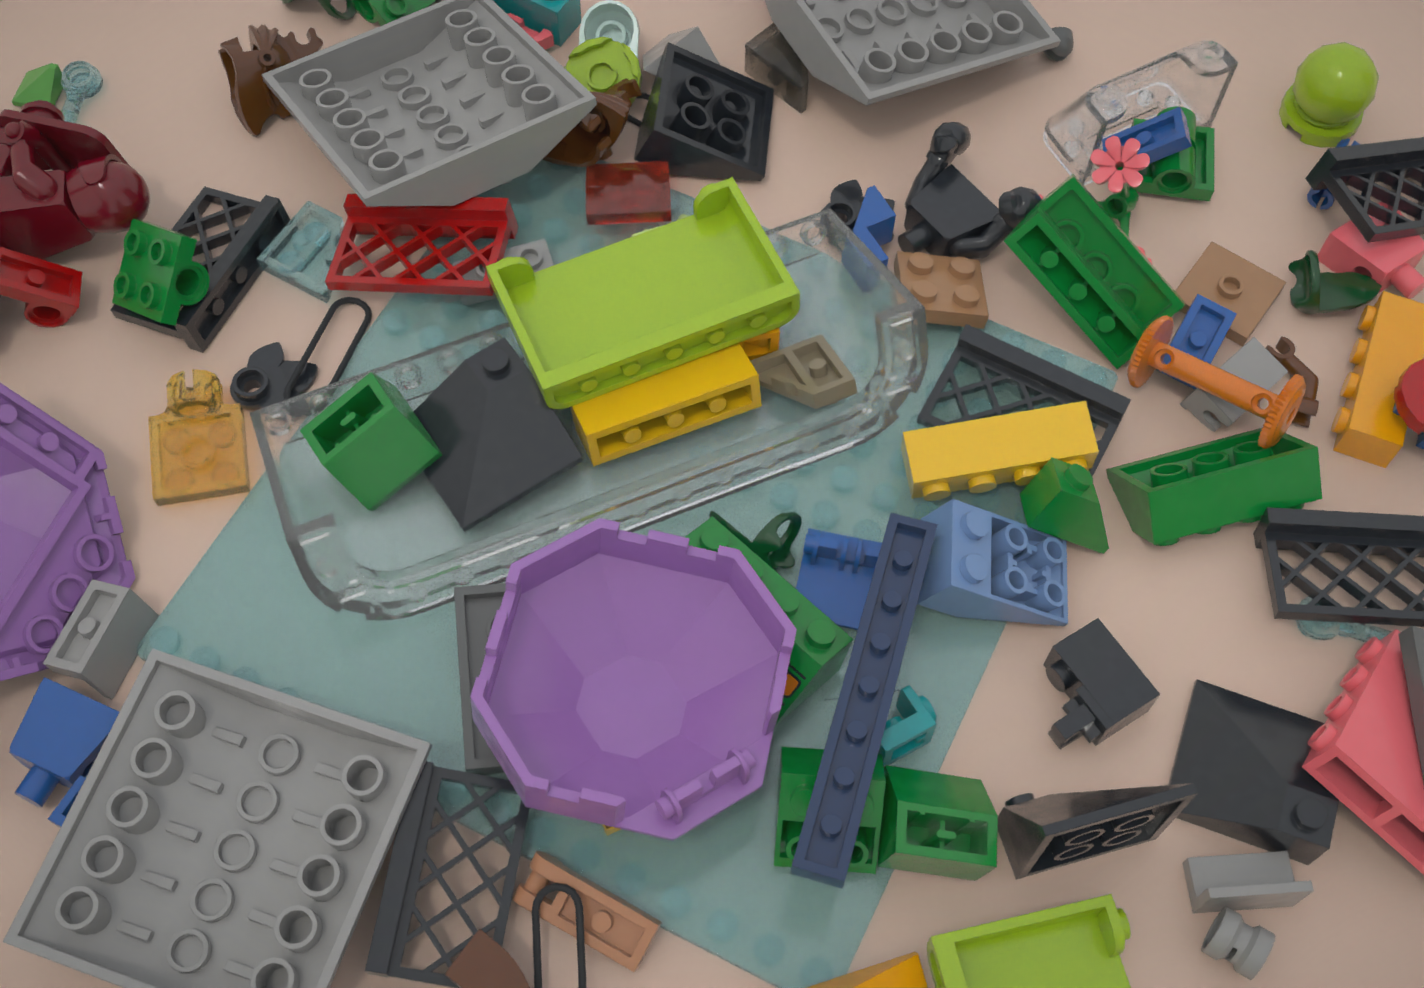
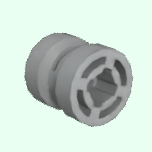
[1201,906,1275,980]

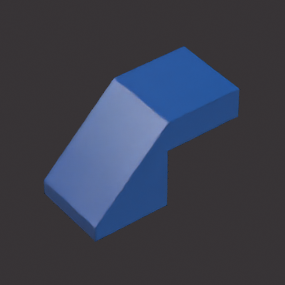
[848,185,896,290]

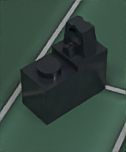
[1043,618,1160,749]

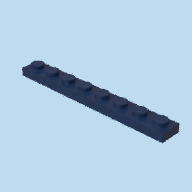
[790,512,938,889]

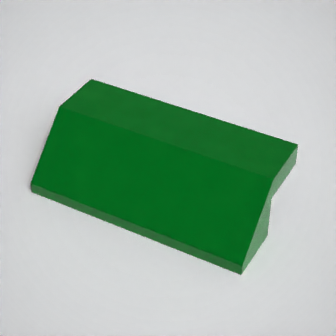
[1004,174,1185,369]

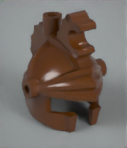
[218,25,323,137]
[542,78,642,167]

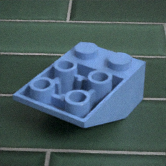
[917,499,1068,626]

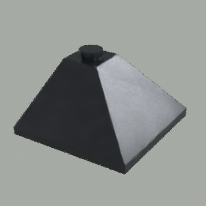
[634,42,774,181]
[413,337,583,532]
[1168,679,1339,865]
[998,783,1198,880]

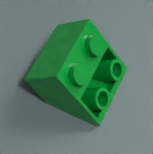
[300,372,443,512]
[774,746,886,874]
[878,765,998,881]

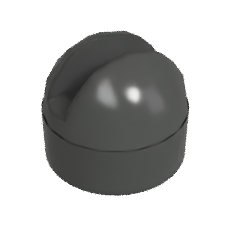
[1044,27,1074,61]

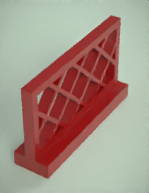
[325,194,519,296]

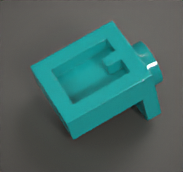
[878,685,937,766]

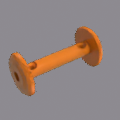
[1127,315,1306,449]

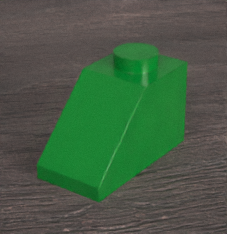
[1019,457,1109,554]

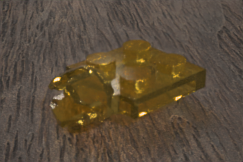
[148,369,250,506]

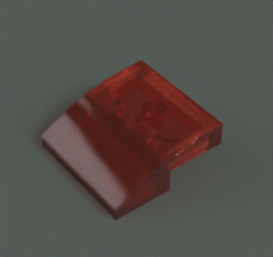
[586,161,672,225]

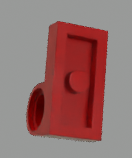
[0,247,83,328]

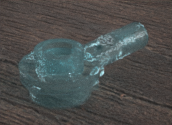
[61,61,103,123]
[1296,596,1392,642]

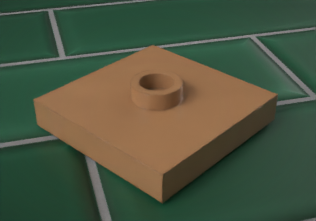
[1175,241,1286,347]

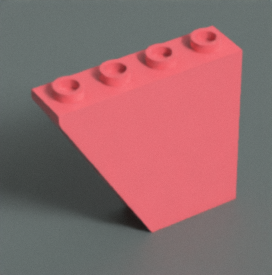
[1302,629,1424,875]

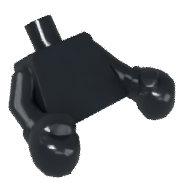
[898,122,1042,259]

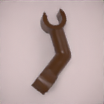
[1266,336,1319,428]

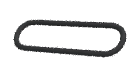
[283,297,372,414]
[532,883,587,988]

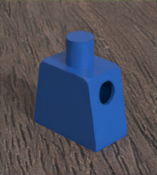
[9,677,119,808]

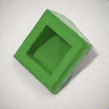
[12,63,66,107]

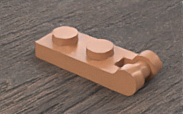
[512,851,662,972]

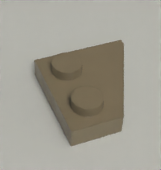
[751,334,858,409]

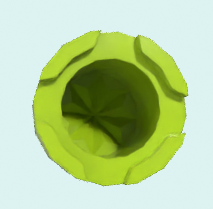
[1279,42,1379,148]

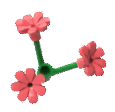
[1039,136,1153,265]

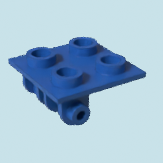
[796,528,882,630]

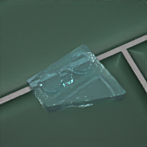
[257,201,345,303]

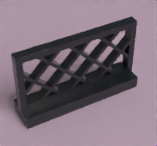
[1305,137,1424,243]
[110,186,294,353]
[917,324,1131,477]
[1253,507,1424,627]
[365,761,530,988]

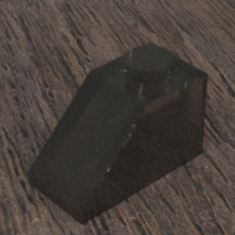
[744,22,809,114]

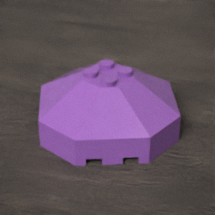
[470,518,797,841]

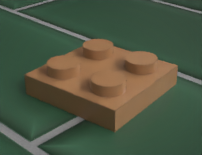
[894,251,989,329]

